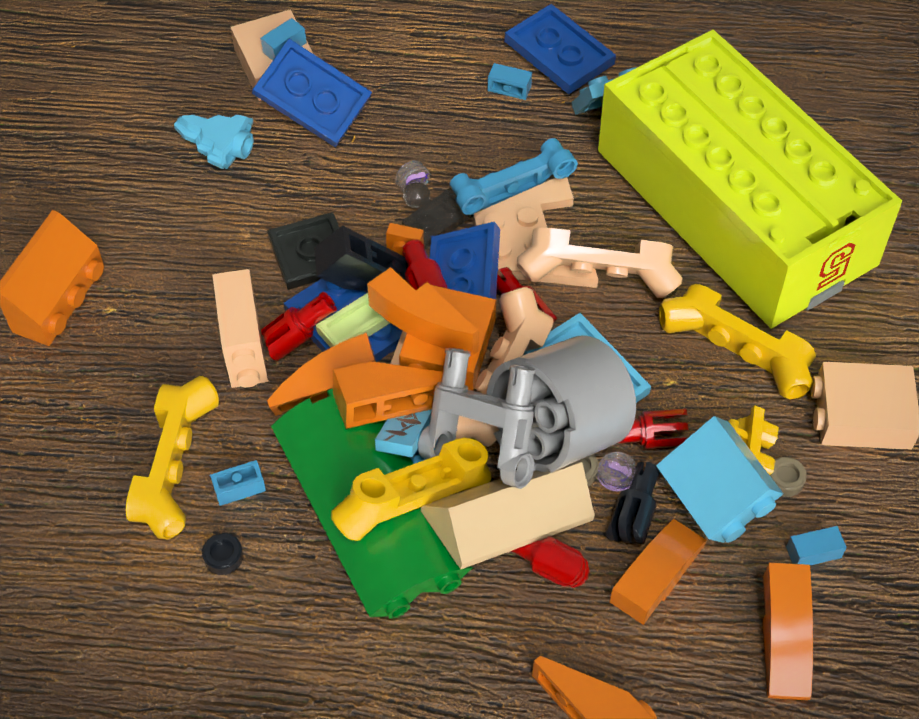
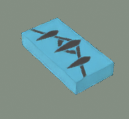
[375,409,432,457]

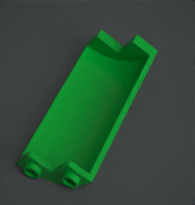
[271,388,473,619]

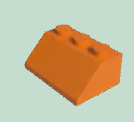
[0,210,104,346]

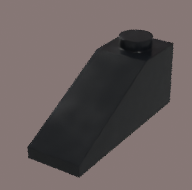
[314,225,409,291]

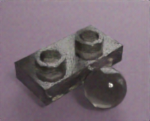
[402,181,474,249]

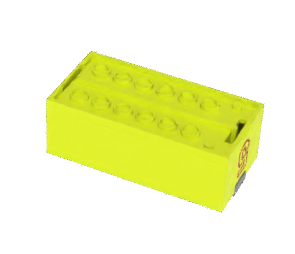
[598,29,902,329]

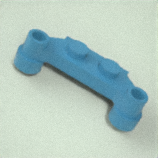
[450,138,578,215]

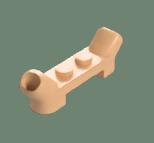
[517,228,682,299]
[455,287,553,447]

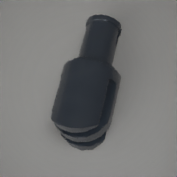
[606,461,661,544]

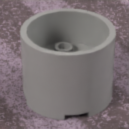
[487,336,636,473]

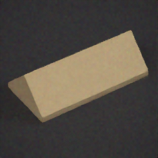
[420,462,595,569]

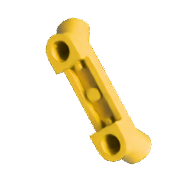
[659,284,816,399]
[126,376,219,539]
[331,438,491,541]

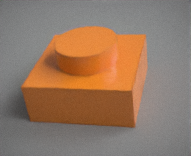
[386,223,424,256]

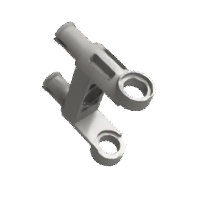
[418,348,536,489]

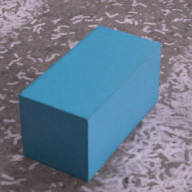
[260,18,307,61]
[488,63,532,100]
[210,460,266,506]
[786,526,847,565]

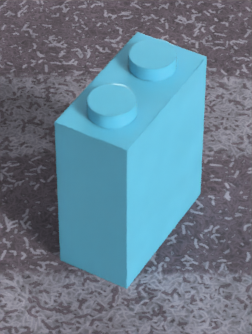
[656,416,783,543]

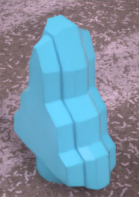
[174,115,254,169]

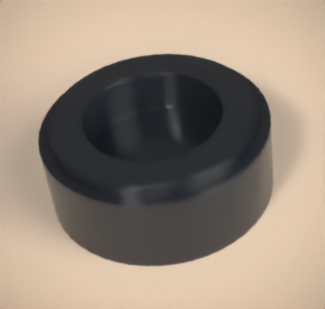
[202,533,244,575]

